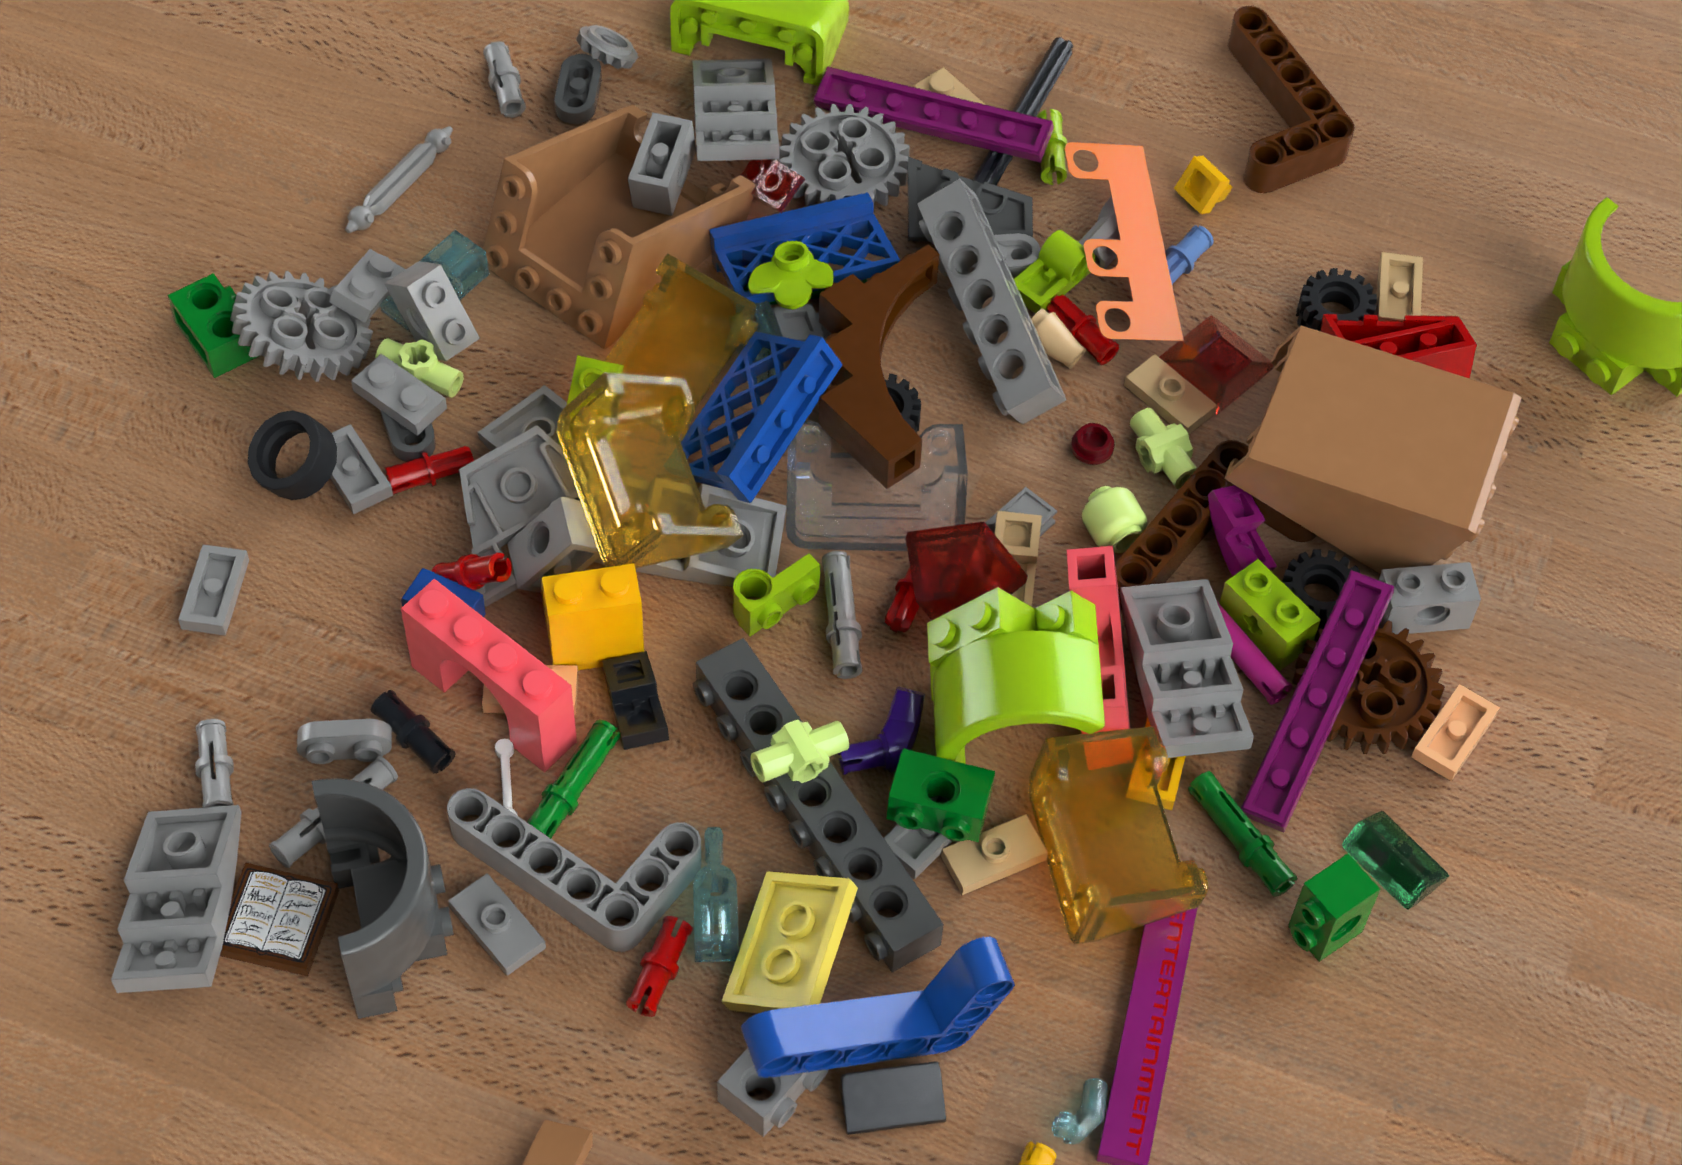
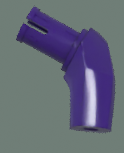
[838,687,925,775]

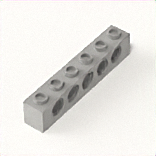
[917,179,1067,425]

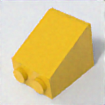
[541,563,644,671]

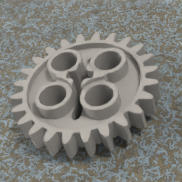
[778,104,910,208]
[230,271,373,382]

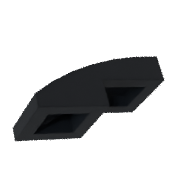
[602,651,669,750]

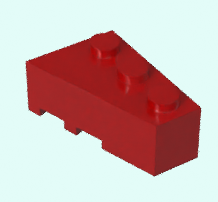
[1321,314,1477,379]

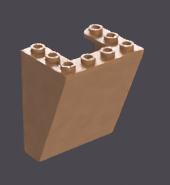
[480,104,757,349]
[1224,325,1522,574]

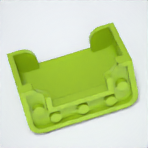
[670,0,849,86]

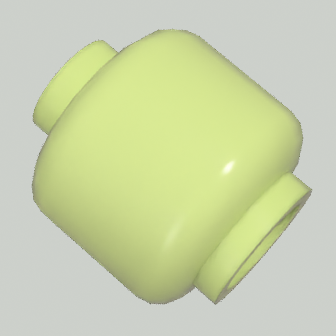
[1082,486,1147,553]

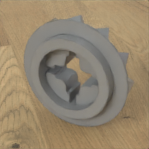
[576,25,638,69]

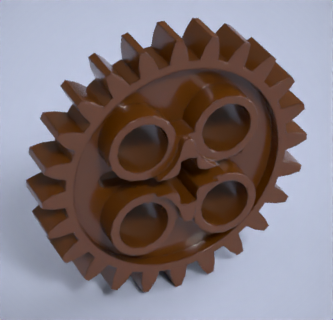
[1292,620,1445,754]

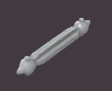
[345,126,453,233]

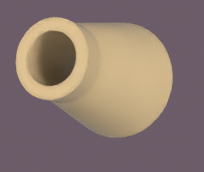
[1031,309,1086,369]

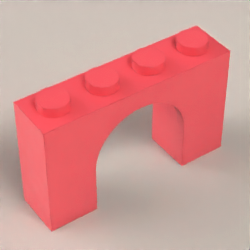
[1067,545,1133,765]
[401,579,577,773]

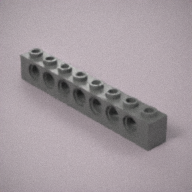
[693,638,944,973]

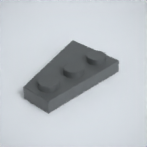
[907,157,1033,241]

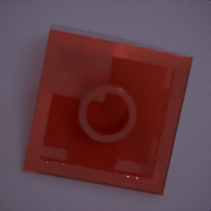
[1159,315,1274,415]
[905,521,1028,620]

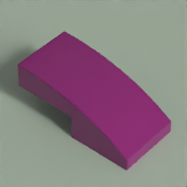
[1208,485,1277,576]

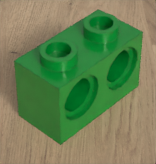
[167,273,259,378]

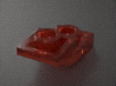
[740,159,805,213]

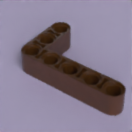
[1228,6,1354,193]
[1115,440,1317,611]

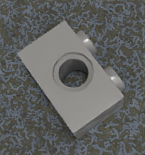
[628,112,696,216]
[384,261,480,361]
[507,497,608,593]
[1379,562,1481,634]

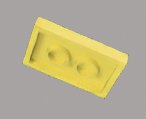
[721,871,858,1014]

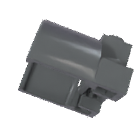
[312,778,454,1019]

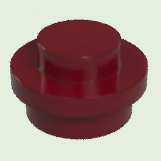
[1071,423,1115,465]

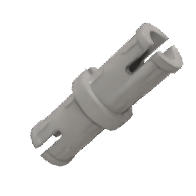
[483,41,526,118]
[195,719,234,808]

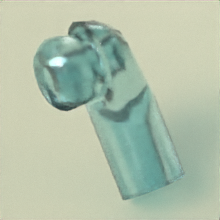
[1051,1078,1108,1145]

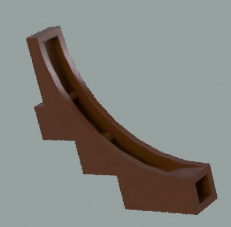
[819,244,940,489]

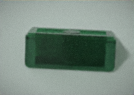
[1342,811,1449,909]

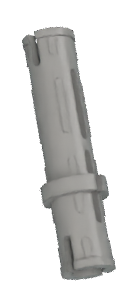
[822,551,862,679]
[269,756,398,868]

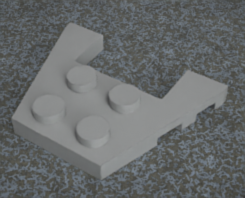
[459,425,639,607]

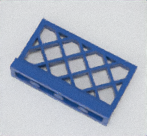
[709,193,900,309]
[663,331,843,503]

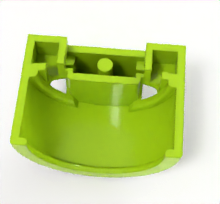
[1549,197,1682,397]
[927,587,1105,764]

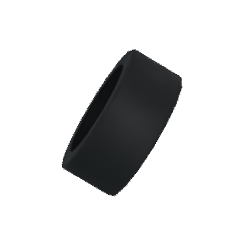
[248,410,337,500]

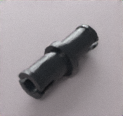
[371,690,456,774]

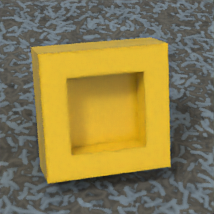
[1174,156,1233,214]

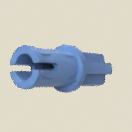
[1165,225,1214,284]

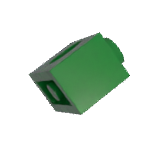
[886,748,995,843]
[1288,853,1381,962]

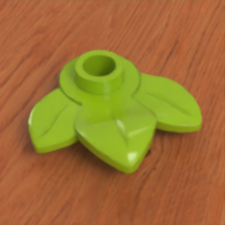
[748,241,834,310]

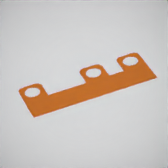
[1064,142,1184,341]

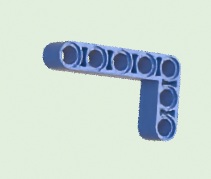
[741,937,1015,1078]

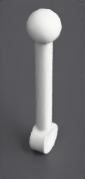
[495,739,518,816]

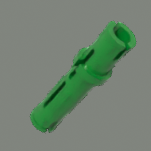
[527,719,621,838]
[1188,771,1298,897]

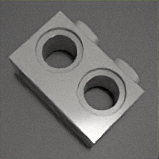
[717,1048,829,1137]

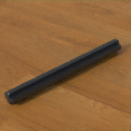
[972,37,1073,185]

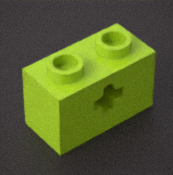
[1220,559,1321,671]

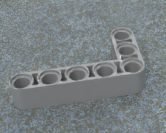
[447,788,701,952]

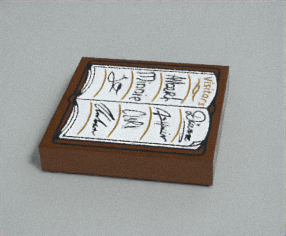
[220,862,339,976]

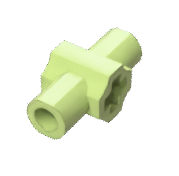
[375,338,464,398]
[1130,408,1197,489]
[751,719,849,783]

